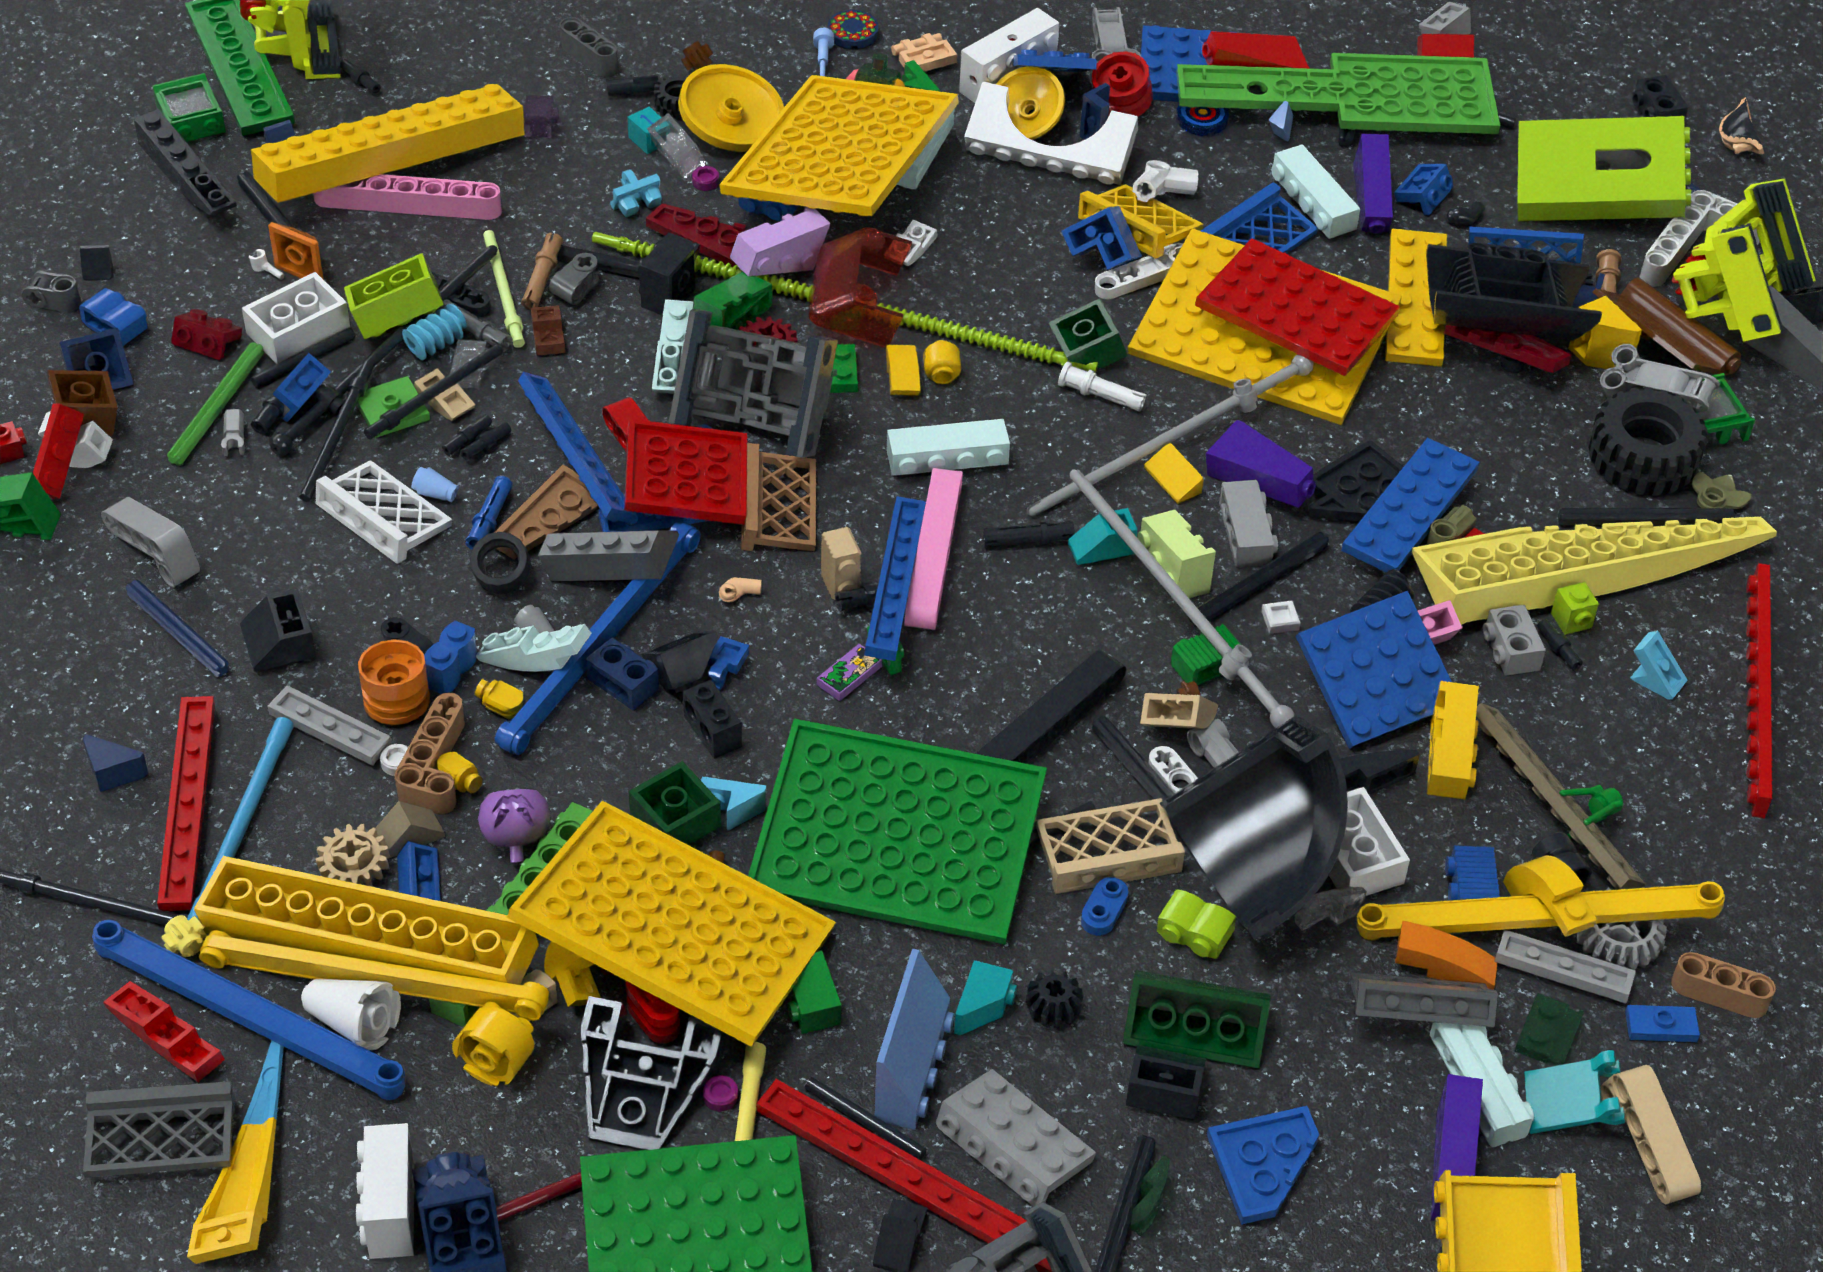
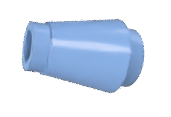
[411,467,459,502]

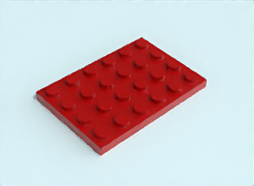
[1195,238,1400,376]

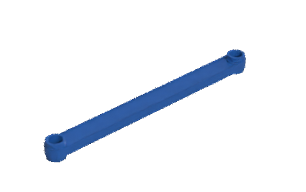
[495,522,701,755]
[92,920,405,1100]

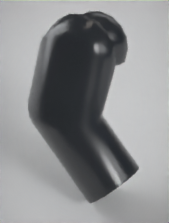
[1447,201,1485,226]

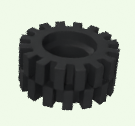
[654,73,686,120]

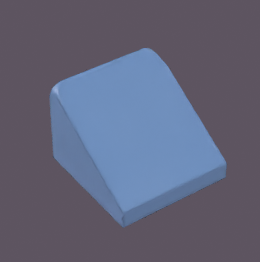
[1269,100,1293,142]

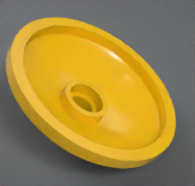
[996,66,1065,140]

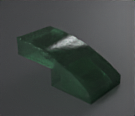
[1130,1155,1170,1237]

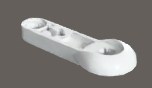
[1095,243,1183,299]

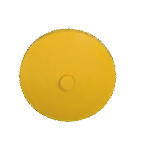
[678,64,784,152]

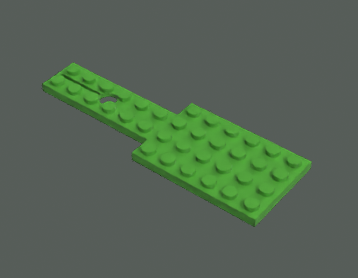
[1176,53,1500,134]

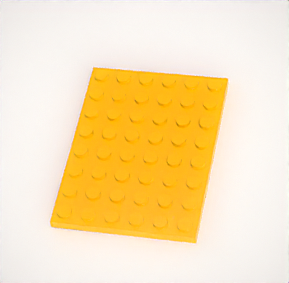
[719,75,959,216]
[1127,228,1402,425]
[507,800,836,1047]

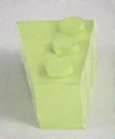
[1138,510,1216,598]

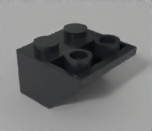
[240,588,316,672]
[1126,1045,1206,1119]

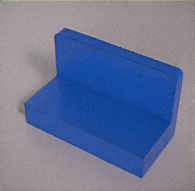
[273,353,331,422]

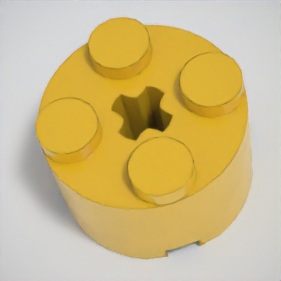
[452,1001,534,1086]

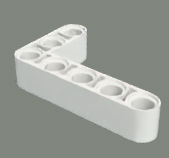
[1640,190,1760,287]

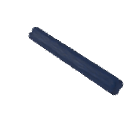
[126,580,230,677]

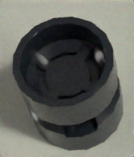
[1531,833,1592,885]

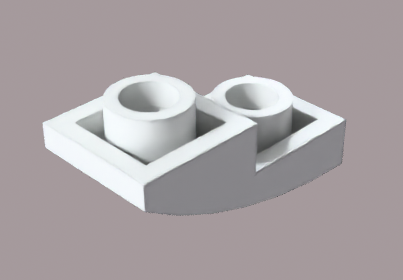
[884,220,937,266]

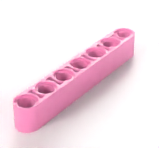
[313,174,502,220]
[904,468,963,630]

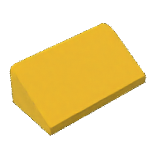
[1144,443,1204,504]

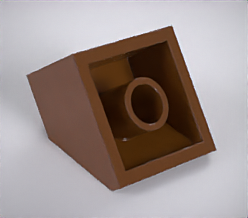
[47,370,118,436]

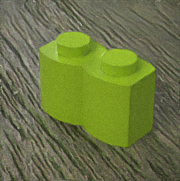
[1157,890,1236,959]

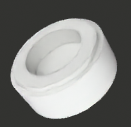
[380,744,408,776]

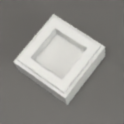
[1262,601,1300,634]

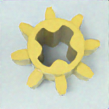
[161,915,207,957]

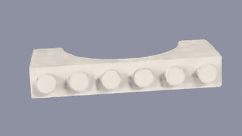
[964,82,1138,185]

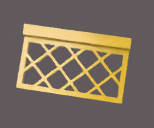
[1078,184,1204,259]

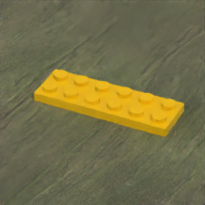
[1385,229,1447,367]

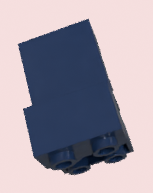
[412,1151,507,1272]

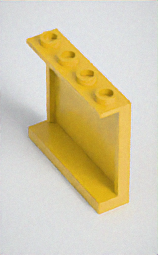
[1434,1170,1582,1272]

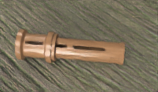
[1595,249,1622,293]

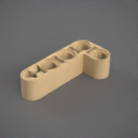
[1600,1065,1701,1204]

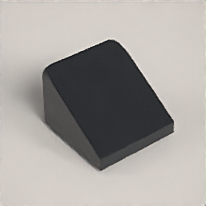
[80,245,113,281]

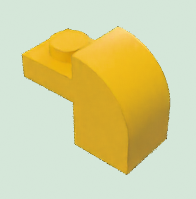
[544,941,601,1007]

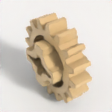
[316,824,390,887]

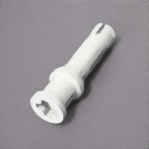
[1058,361,1146,412]

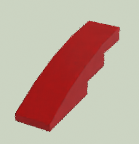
[103,981,225,1082]

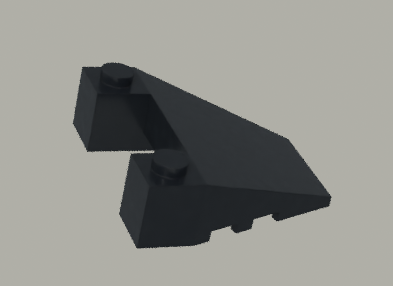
[580,996,728,1150]

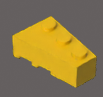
[1427,681,1479,800]

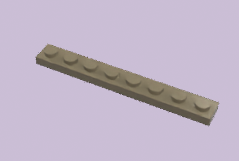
[1476,703,1646,890]

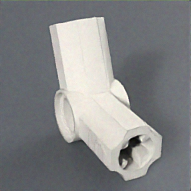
[1132,160,1198,202]

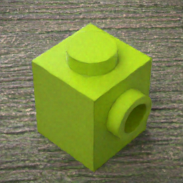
[1551,582,1599,635]

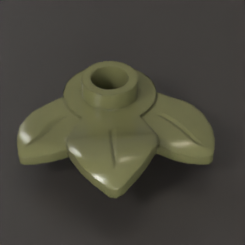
[1692,472,1751,509]

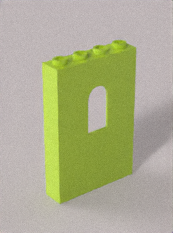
[1517,116,1691,221]

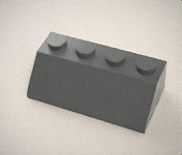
[538,531,679,581]

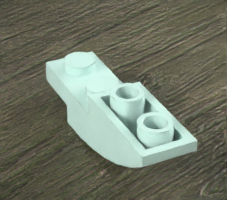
[652,300,694,394]
[476,624,592,672]

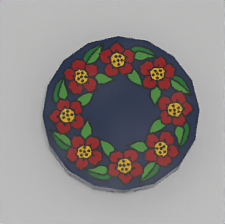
[827,10,879,49]

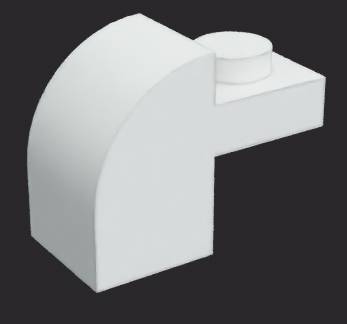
[38,411,113,468]

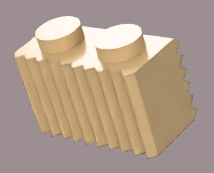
[821,527,862,600]

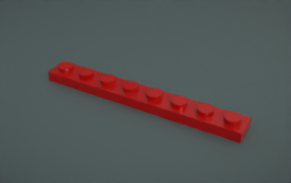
[157,696,215,911]

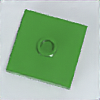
[356,376,430,438]

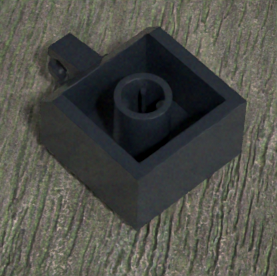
[638,232,700,316]

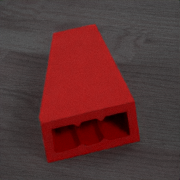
[1202,31,1309,69]

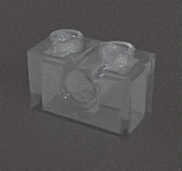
[647,113,706,180]

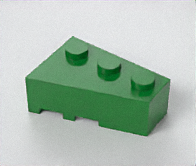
[694,272,772,330]
[0,472,61,540]

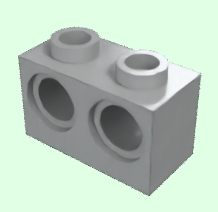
[1483,605,1546,676]

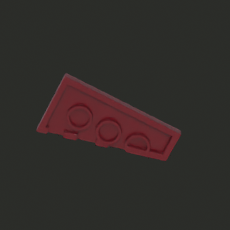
[646,203,747,267]
[1444,325,1572,373]

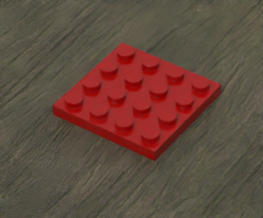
[624,419,747,525]

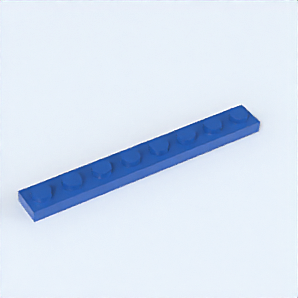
[518,372,636,523]
[864,496,926,661]

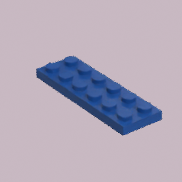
[1341,437,1480,573]

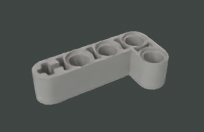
[101,497,200,588]

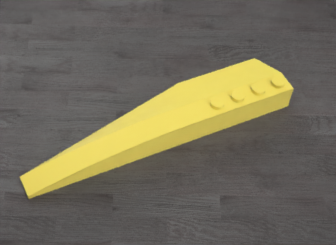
[1412,516,1777,625]

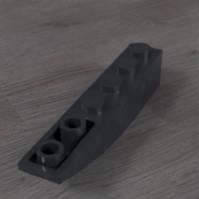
[134,109,237,216]

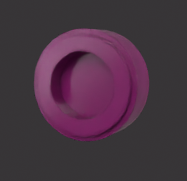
[692,166,719,191]
[703,1075,738,1112]

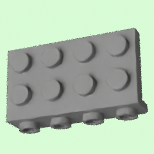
[936,1069,1096,1207]

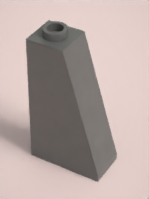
[1741,286,1823,391]

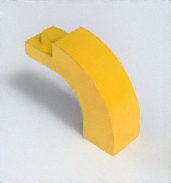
[1503,855,1597,937]

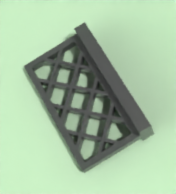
[1350,972,1498,1027]
[83,1081,235,1178]

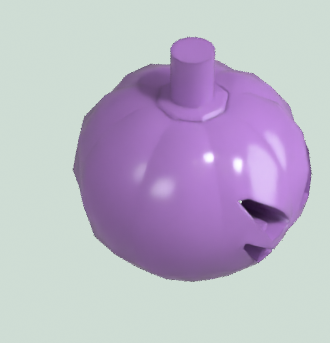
[478,789,550,864]

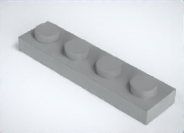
[267,685,392,766]
[1494,930,1636,1003]

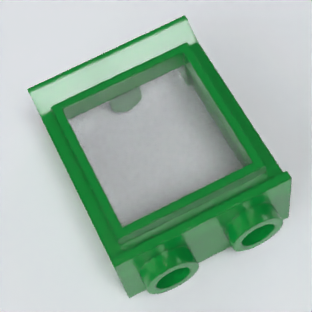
[152,73,226,142]
[1696,373,1755,444]

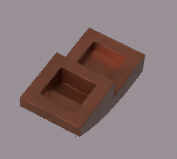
[531,305,565,355]

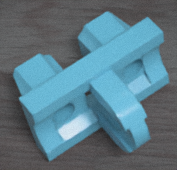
[610,169,662,217]

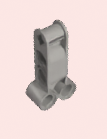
[1090,7,1141,80]
[1600,344,1720,412]

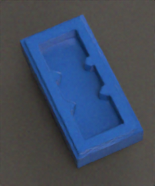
[1625,1005,1700,1042]

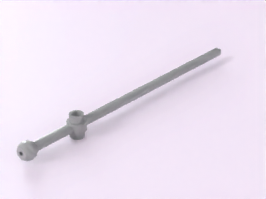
[1026,354,1314,517]
[1070,470,1294,728]

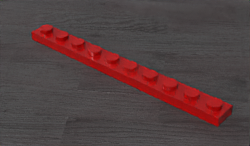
[1746,563,1772,819]
[756,1079,1052,1272]

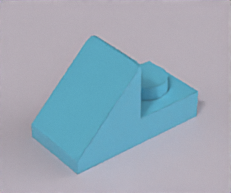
[1630,631,1688,699]
[701,777,766,830]

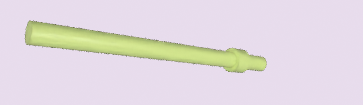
[483,230,525,348]

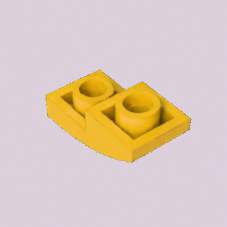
[886,345,920,395]

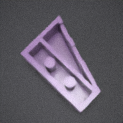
[730,207,830,276]

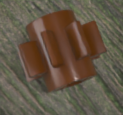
[681,40,713,71]

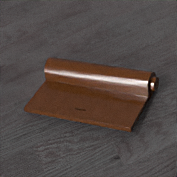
[1592,277,1741,375]

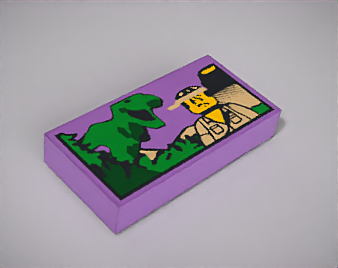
[817,644,882,701]

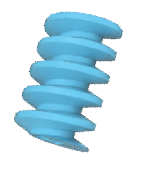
[402,304,467,360]

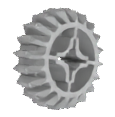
[1576,887,1667,970]

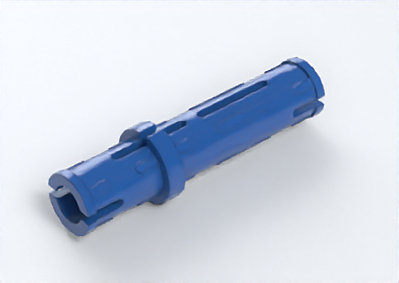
[465,476,513,550]

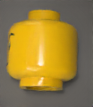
[923,340,961,384]

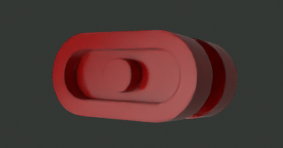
[626,981,680,1044]

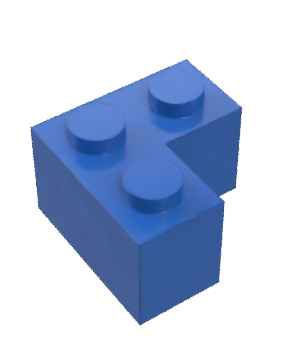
[1061,206,1142,270]

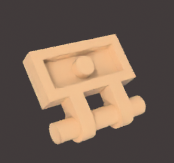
[891,33,957,72]

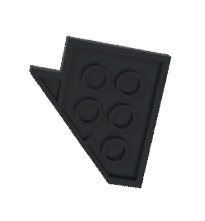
[1308,440,1454,521]

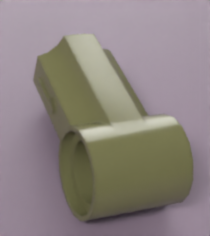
[1426,505,1477,545]

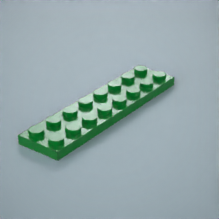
[185,0,295,136]

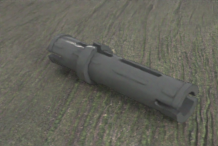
[439,299,513,352]

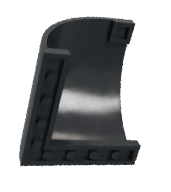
[1159,715,1348,940]

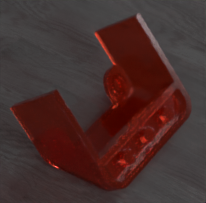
[809,228,912,348]

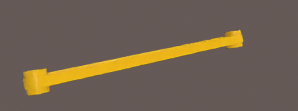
[1357,881,1725,940]
[199,930,549,1021]

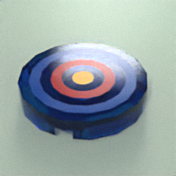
[1176,105,1229,136]

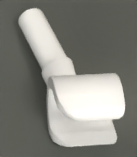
[249,249,285,280]

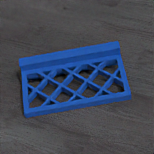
[1201,182,1318,254]
[1468,227,1584,295]

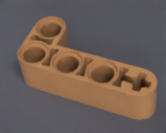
[394,693,465,815]

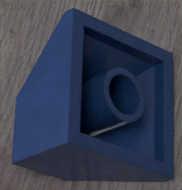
[59,328,134,389]

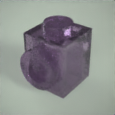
[521,95,559,138]

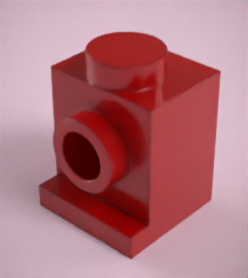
[0,421,27,464]

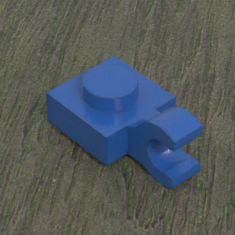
[708,636,749,691]

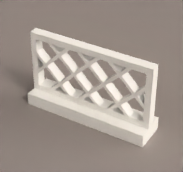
[316,460,452,564]

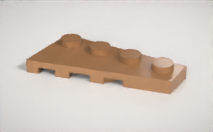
[494,465,600,559]

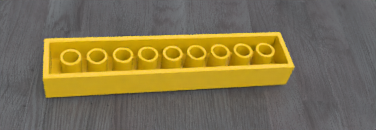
[251,84,524,203]
[194,856,539,985]

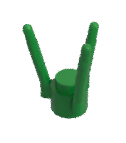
[1559,785,1623,839]

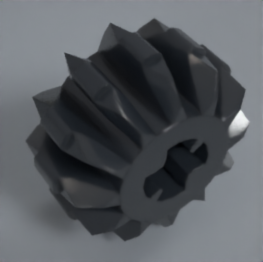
[1025,969,1084,1028]

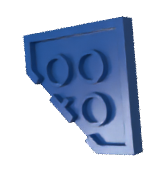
[1013,49,1097,73]
[1207,1106,1319,1225]

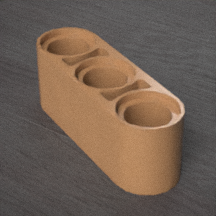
[1671,952,1776,1018]

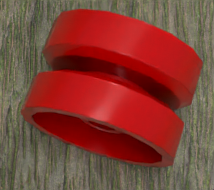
[1092,51,1153,117]

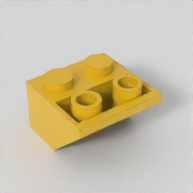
[1568,296,1642,369]

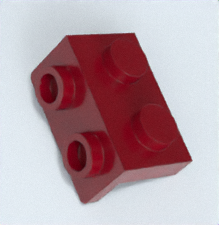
[171,309,243,360]

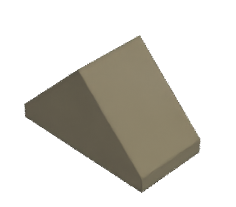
[375,801,445,859]

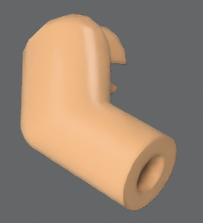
[719,577,762,602]

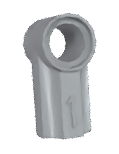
[1187,718,1238,768]

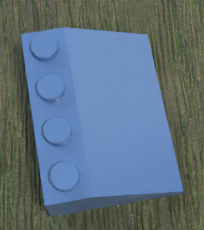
[874,949,955,1130]

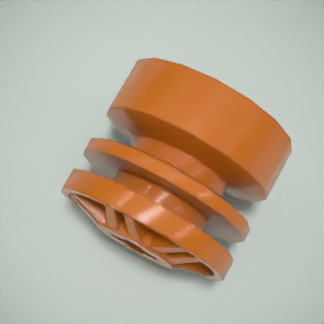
[358,639,430,725]

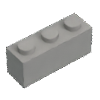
[1219,480,1278,568]

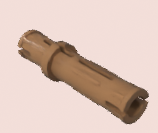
[521,233,563,310]

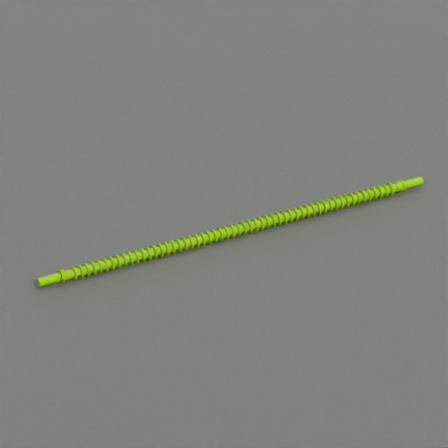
[592,232,1098,373]

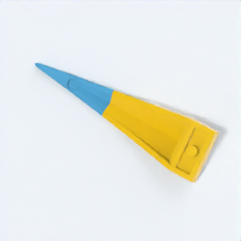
[187,1040,284,1264]

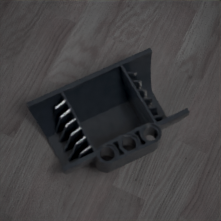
[1426,243,1602,341]

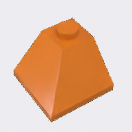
[268,222,323,279]

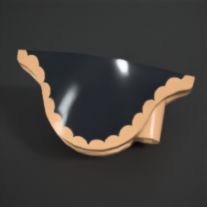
[1719,98,1765,154]

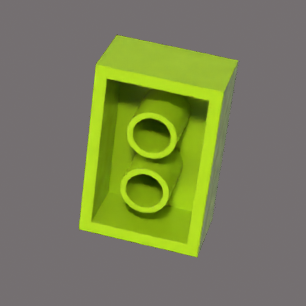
[344,253,444,339]

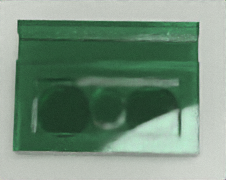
[1514,993,1584,1065]

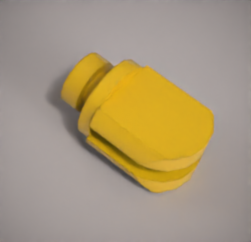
[475,679,523,719]
[437,752,483,793]

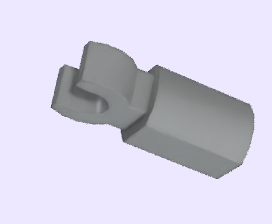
[221,409,245,456]

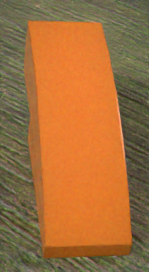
[1395,921,1497,990]

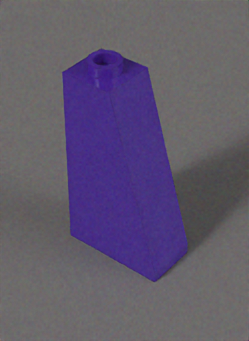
[1353,134,1393,234]
[1206,420,1316,508]
[1431,1074,1483,1221]

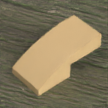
[414,368,475,421]

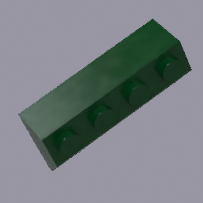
[1123,970,1271,1068]

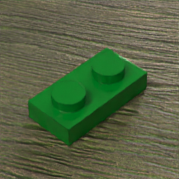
[830,344,858,393]

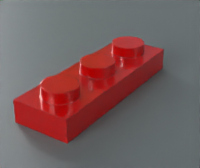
[33,403,84,499]

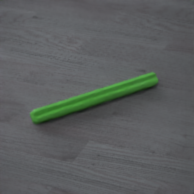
[167,342,264,466]

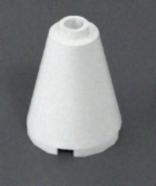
[301,979,401,1050]

